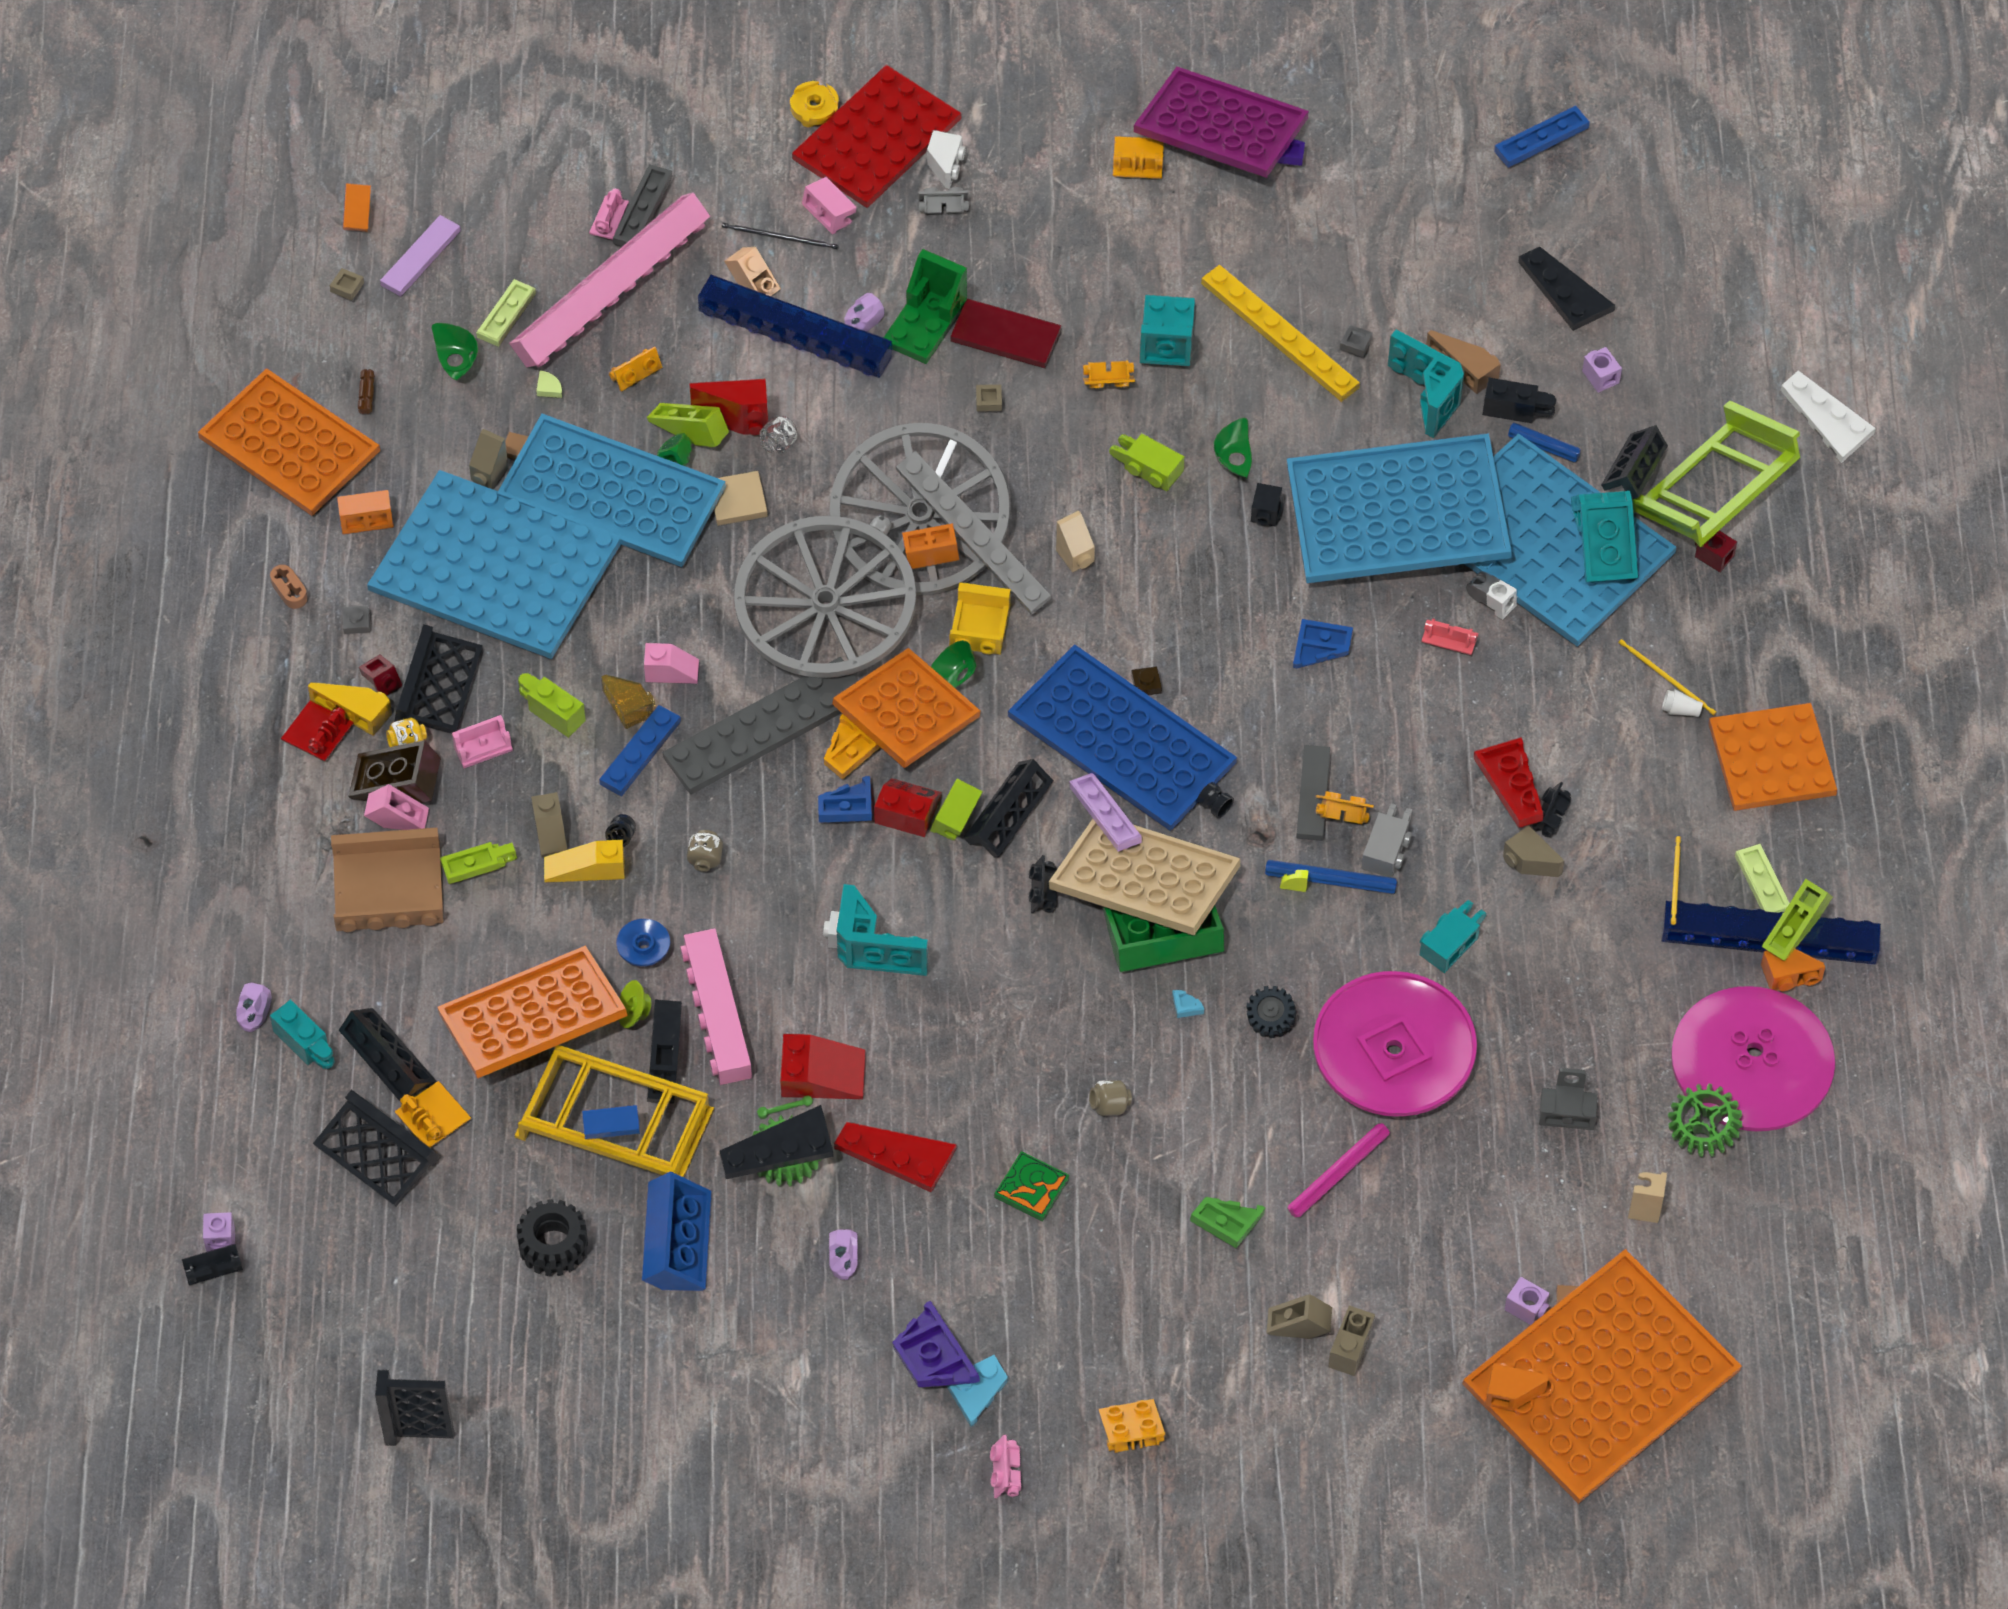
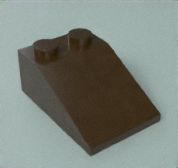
[348,740,441,803]

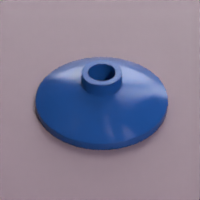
[616,919,670,966]

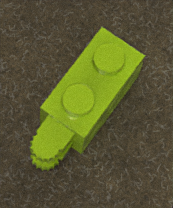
[1109,433,1184,492]
[518,673,586,738]

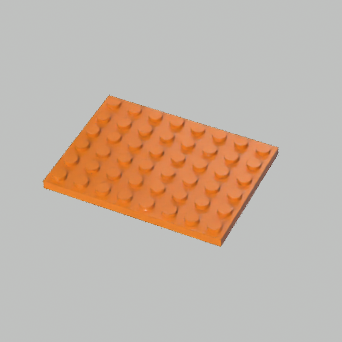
[1462,1249,1742,1504]

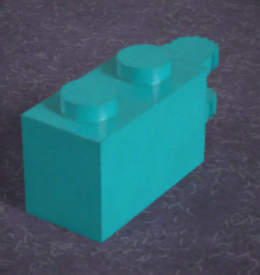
[1420,900,1487,974]
[270,999,335,1070]

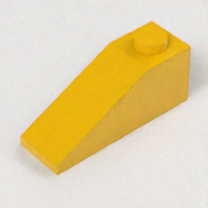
[308,682,392,736]
[544,840,625,882]

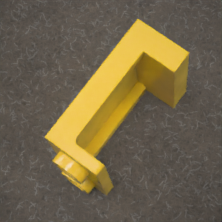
[949,582,1011,655]

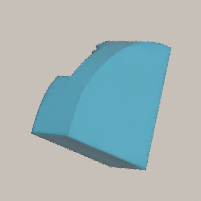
[1172,990,1204,1018]

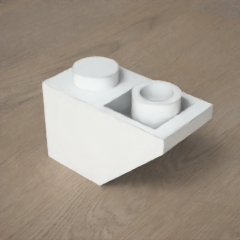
[927,130,966,189]

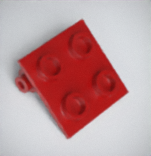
[281,700,354,761]

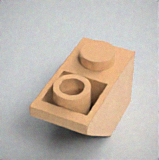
[724,247,781,303]

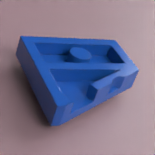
[1293,619,1353,669]
[818,776,872,823]

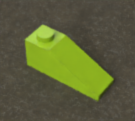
[647,403,729,447]
[1762,879,1833,961]

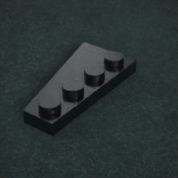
[1518,246,1615,331]
[720,1105,834,1179]

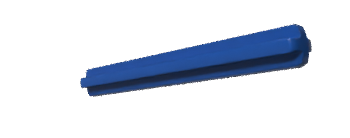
[1265,860,1397,894]

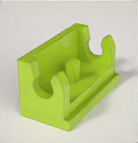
[930,779,983,840]

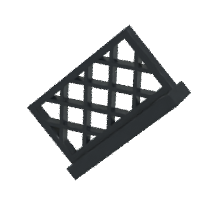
[394,624,483,734]
[313,1089,440,1207]
[375,1370,454,1446]

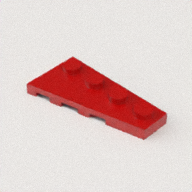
[1474,737,1543,828]
[834,1122,957,1192]

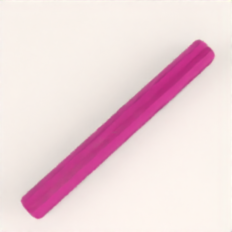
[1287,1123,1390,1217]

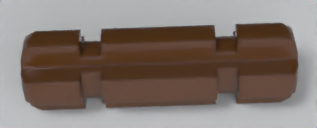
[358,369,375,414]

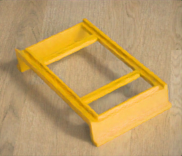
[515,1045,714,1177]

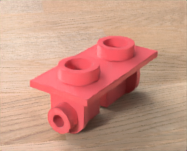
[1421,619,1478,655]

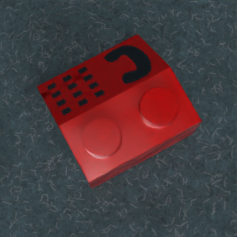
[874,778,942,838]

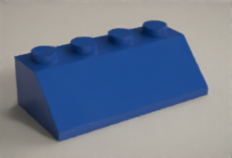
[642,1171,711,1291]

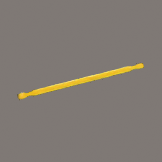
[1618,639,1717,716]
[1671,836,1681,925]

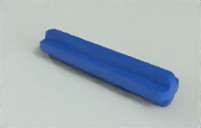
[1508,423,1581,462]

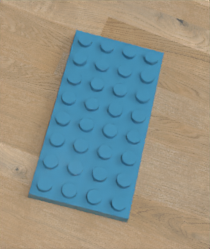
[497,414,726,567]

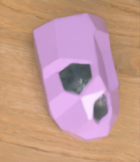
[844,293,884,334]
[236,983,272,1032]
[829,1230,858,1280]

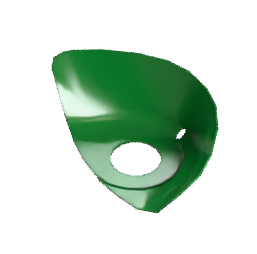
[431,323,478,380]
[1214,418,1252,479]
[930,640,976,688]

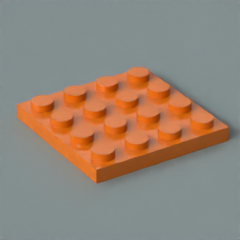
[832,648,981,768]
[1708,703,1837,811]

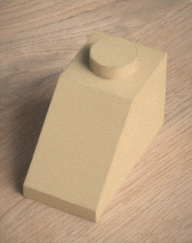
[1056,510,1095,572]

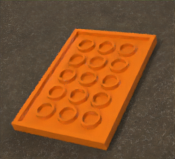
[198,368,380,516]
[437,946,628,1079]

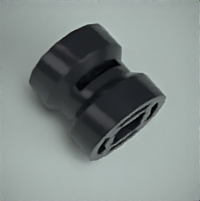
[1197,782,1234,818]
[605,814,636,847]

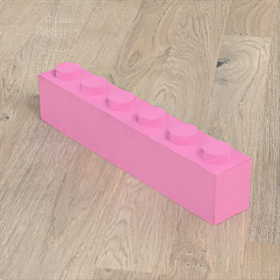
[680,928,752,1085]

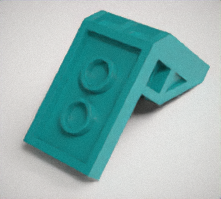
[1140,295,1195,366]
[1387,329,1464,438]
[1571,491,1638,582]
[837,884,928,976]

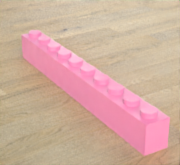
[509,193,710,367]

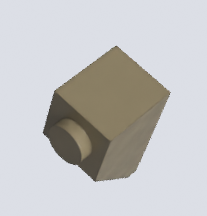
[469,429,509,489]
[531,792,567,858]
[1503,825,1564,877]
[1266,1294,1332,1339]

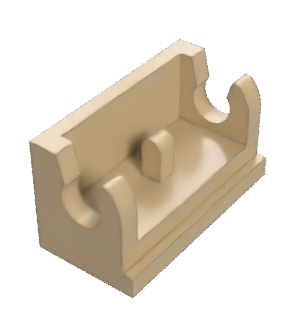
[1628,1172,1667,1223]

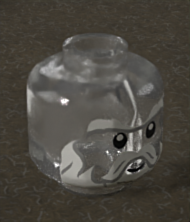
[760,416,797,454]

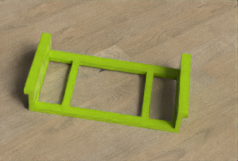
[1632,401,1800,547]

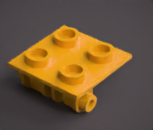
[1113,136,1164,179]
[395,1081,471,1147]
[1099,1399,1165,1453]

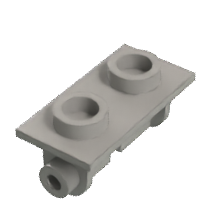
[919,187,969,214]

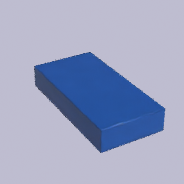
[582,1105,640,1140]

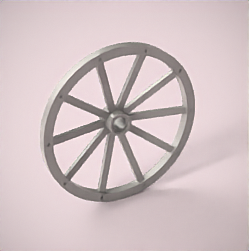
[830,423,1010,595]
[734,516,916,678]

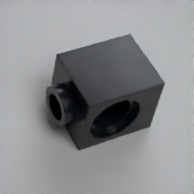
[1250,483,1282,527]

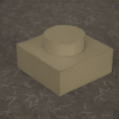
[329,268,364,301]
[976,384,1002,411]

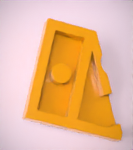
[824,714,880,780]

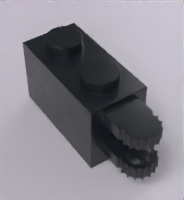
[1482,377,1557,424]

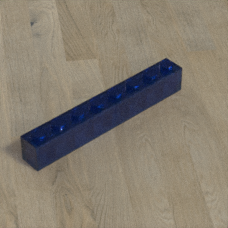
[698,274,892,378]
[1661,900,1881,965]

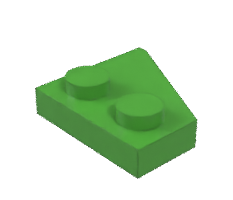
[1190,1197,1266,1248]

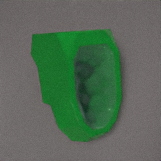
[657,433,692,466]

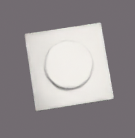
[823,911,839,948]

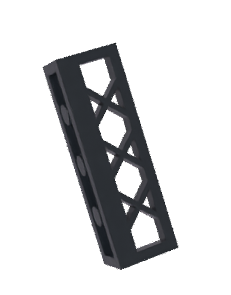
[1601,425,1668,499]
[964,759,1054,858]
[339,1008,437,1104]

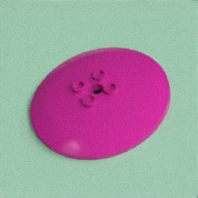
[1313,971,1477,1117]
[1671,986,1835,1131]

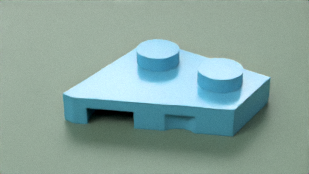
[946,1355,1008,1426]

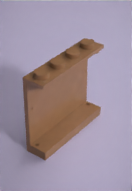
[331,827,444,932]

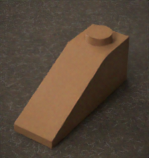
[1426,330,1501,394]

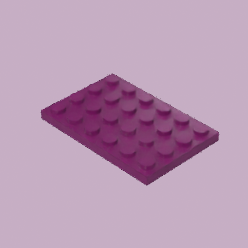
[1133,66,1309,178]

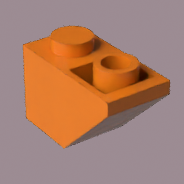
[1761,949,1825,991]
[1485,1363,1549,1411]

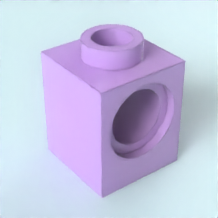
[1582,347,1622,393]
[203,1212,235,1252]
[1504,1277,1550,1325]

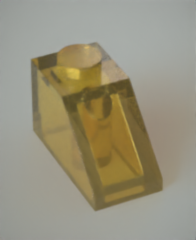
[601,674,655,729]

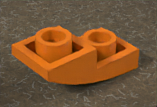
[343,183,371,232]

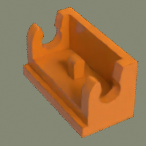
[337,490,393,534]
[902,523,959,569]

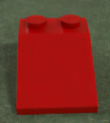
[689,379,769,435]
[780,1034,865,1100]

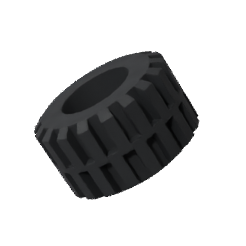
[517,1199,588,1276]

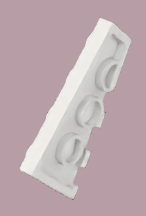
[1781,371,1875,463]

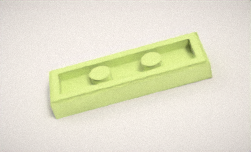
[476,279,536,347]
[1735,844,1789,921]

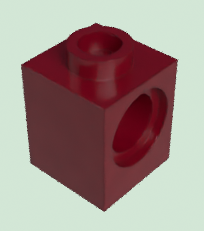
[1695,530,1737,573]

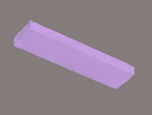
[380,215,460,297]
[1070,773,1142,852]

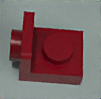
[358,654,402,696]

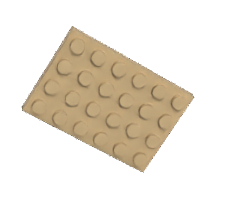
[1049,819,1240,935]

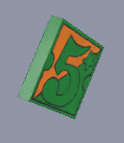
[994,1151,1069,1222]

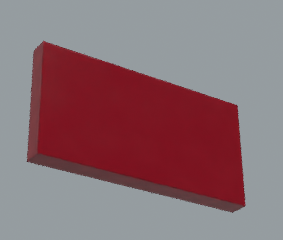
[950,299,1061,368]

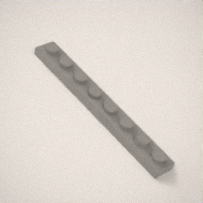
[896,451,1051,615]

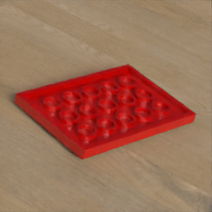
[792,65,961,208]

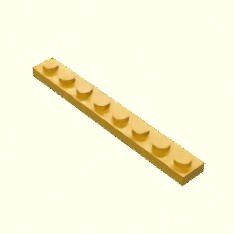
[1201,264,1360,402]

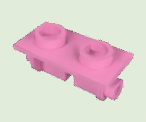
[589,189,629,240]
[990,1435,1021,1498]

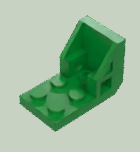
[882,249,967,364]

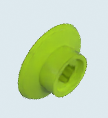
[619,980,651,1028]

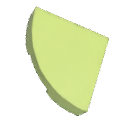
[537,371,562,398]

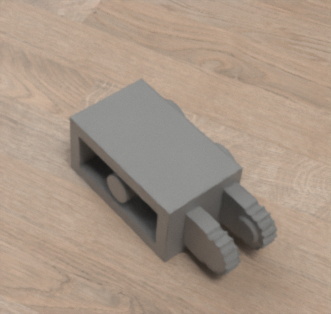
[1361,803,1413,878]

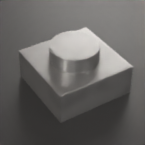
[1340,325,1373,357]
[342,605,370,634]

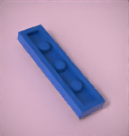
[1494,106,1590,168]
[599,705,681,797]

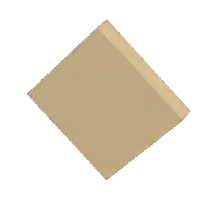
[714,471,768,526]

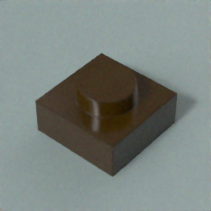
[1131,666,1162,695]

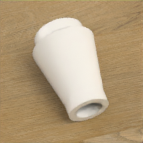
[1662,689,1703,717]

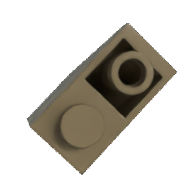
[1328,1305,1375,1376]

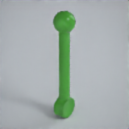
[757,1096,813,1119]

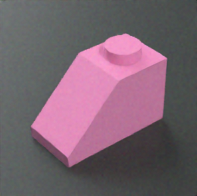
[644,643,699,684]
[364,784,429,830]

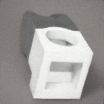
[1466,571,1517,620]

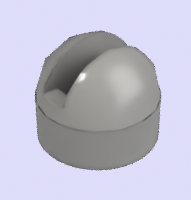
[869,515,891,535]

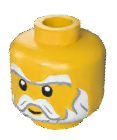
[386,718,427,747]

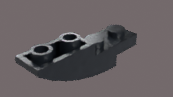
[647,999,682,1104]

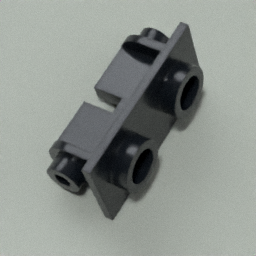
[1531,782,1571,837]
[1028,855,1057,914]
[181,1244,243,1285]

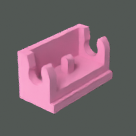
[802,177,857,234]
[452,715,513,768]

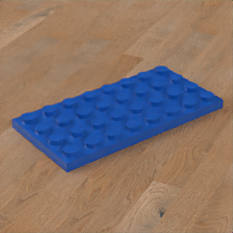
[1008,644,1237,831]

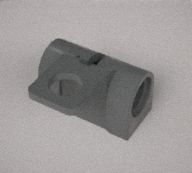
[1539,1068,1597,1130]

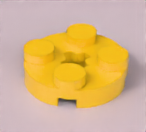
[790,81,839,127]

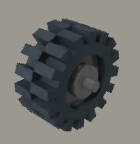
[1246,986,1296,1038]

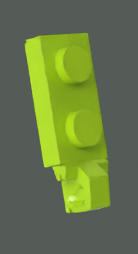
[440,842,517,884]

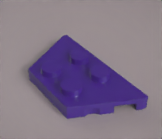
[892,1301,980,1388]

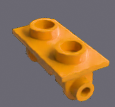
[609,347,663,392]
[1083,360,1135,388]
[1316,791,1374,825]

